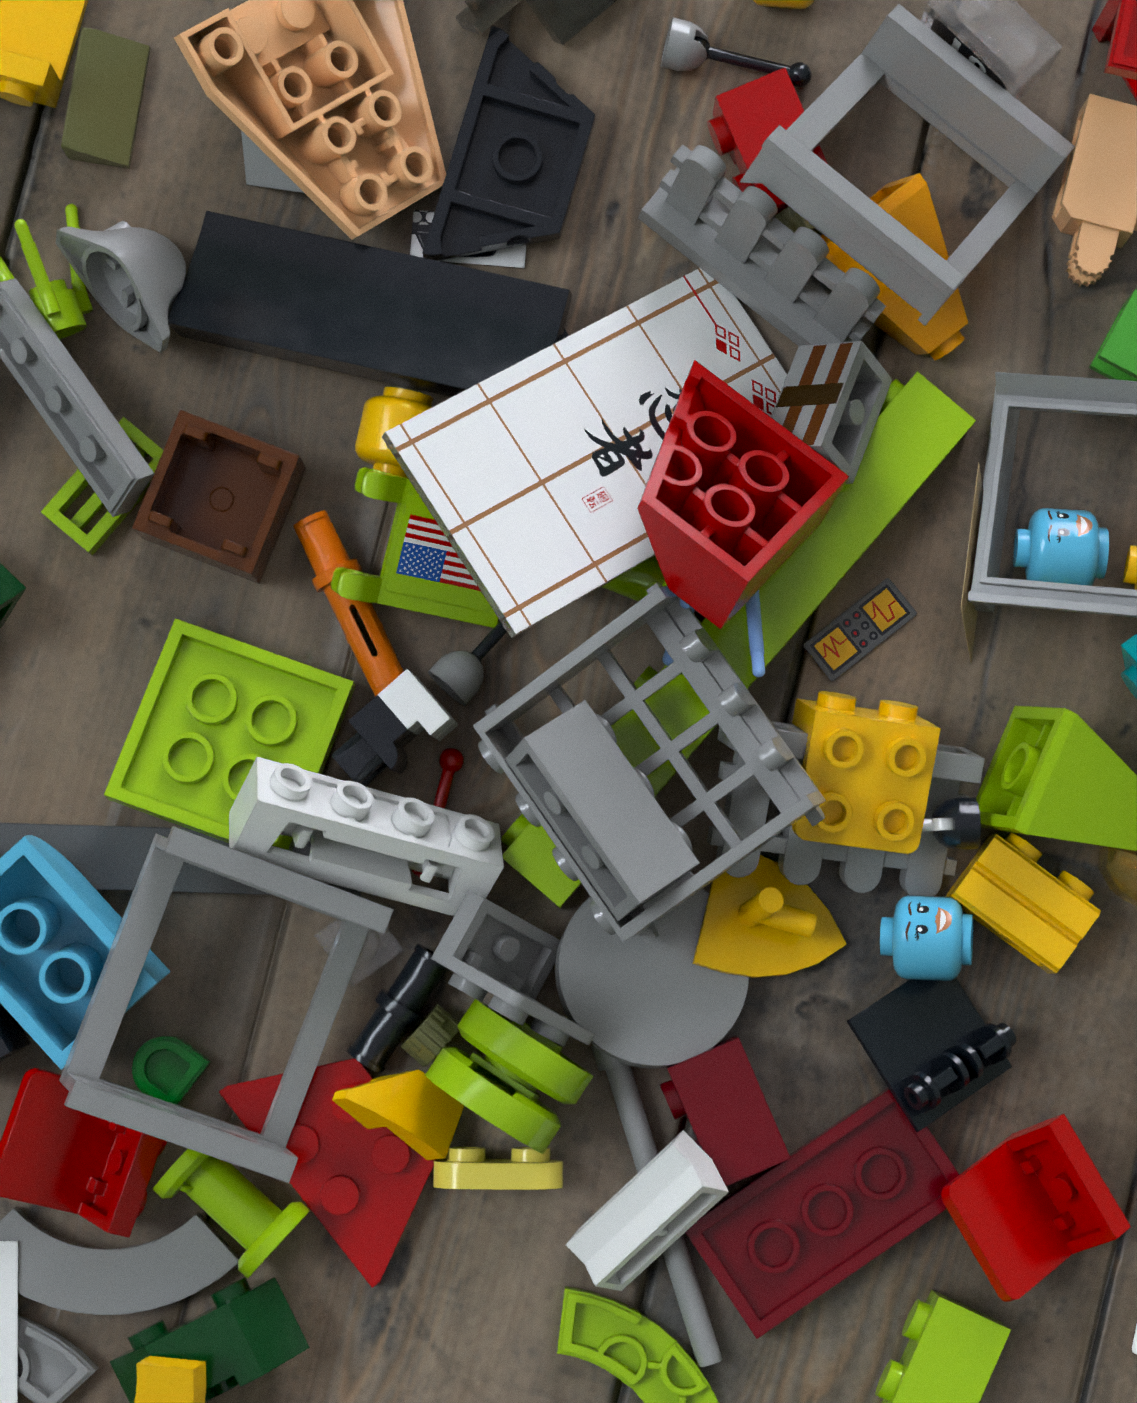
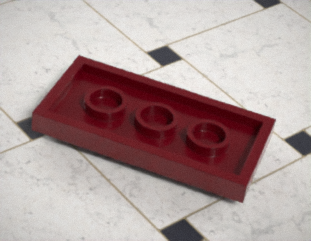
[685,1088,959,1339]

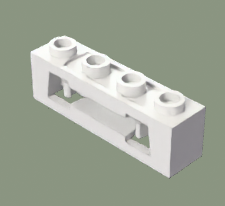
[229,757,504,916]

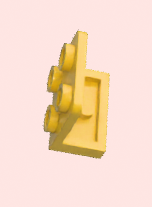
[0,0,88,108]
[792,691,941,854]

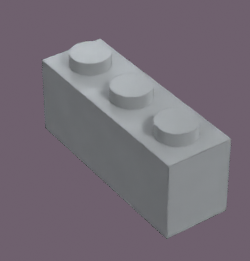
[505,700,700,921]

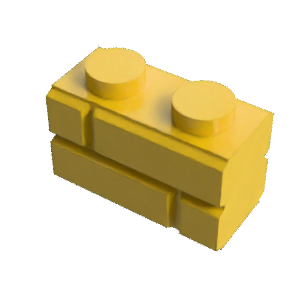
[945,832,1101,974]

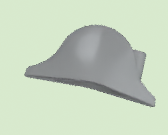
[55,221,186,353]

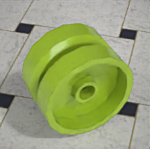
[425,999,593,1154]

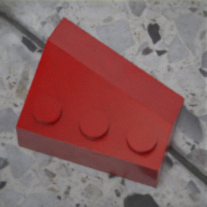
[637,360,849,629]

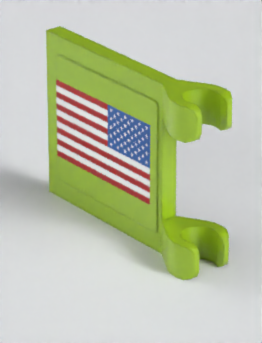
[331,467,501,628]

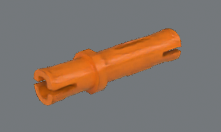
[293,510,404,697]

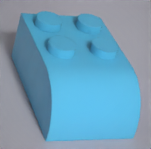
[0,835,171,1070]

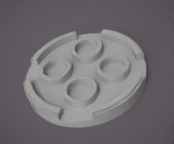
[555,881,749,1069]

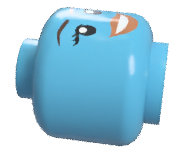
[1013,508,1109,586]
[880,895,973,981]

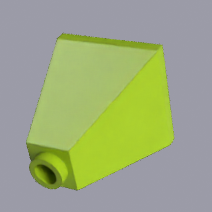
[976,706,1137,851]

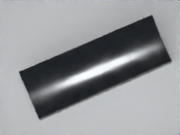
[168,211,572,397]

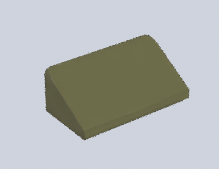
[61,27,151,169]

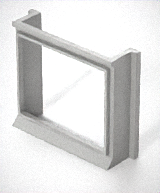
[740,4,1075,326]
[968,372,1137,618]
[59,826,394,1183]

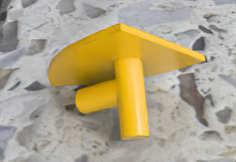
[692,855,847,978]

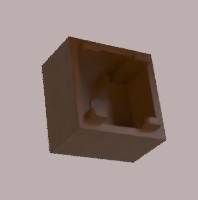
[132,410,306,584]

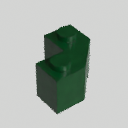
[110,1277,310,1403]

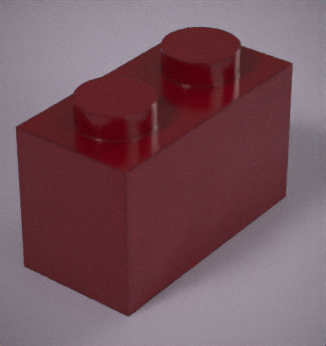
[659,1036,791,1186]

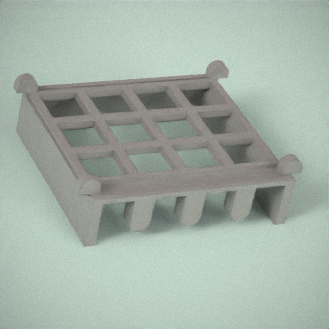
[473,583,826,945]

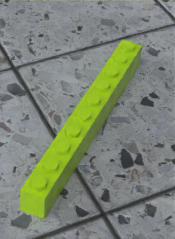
[501,371,976,908]

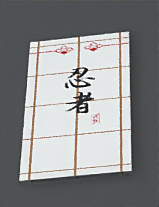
[382,268,787,638]

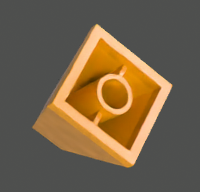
[820,173,968,361]

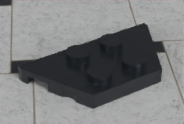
[422,26,595,261]

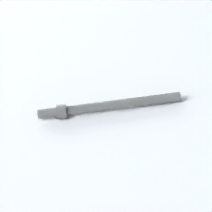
[591,1045,723,1367]

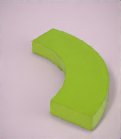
[557,1286,719,1403]

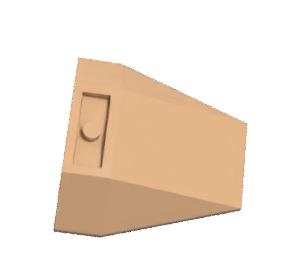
[174,0,446,240]

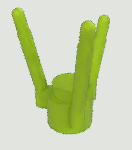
[0,204,93,339]

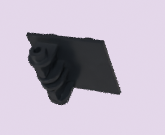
[846,978,1016,1133]

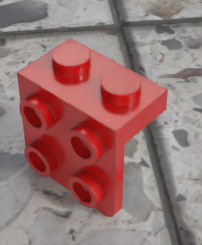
[0,1068,167,1238]
[941,1113,1131,1302]

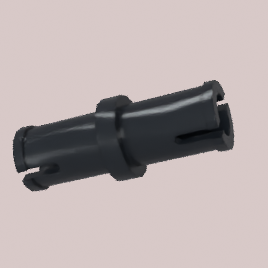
[347,943,450,1073]

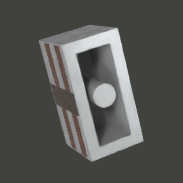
[771,341,892,484]

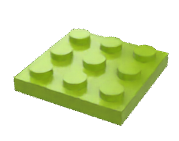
[104,618,356,851]

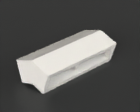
[566,1130,729,1291]

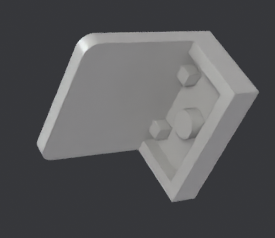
[431,890,595,1047]

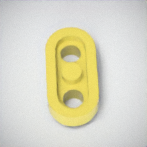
[433,1147,563,1190]

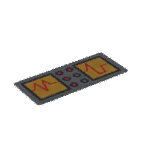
[804,578,917,681]

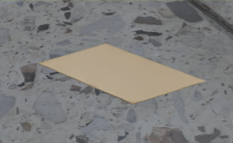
[961,462,984,663]

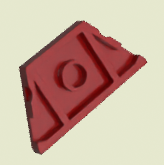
[219,1058,437,1288]

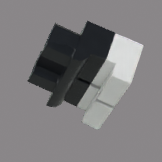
[331,669,459,787]

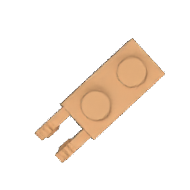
[1052,94,1137,287]

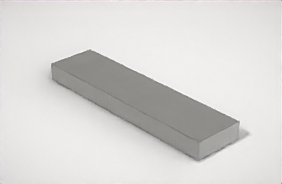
[0,278,154,517]

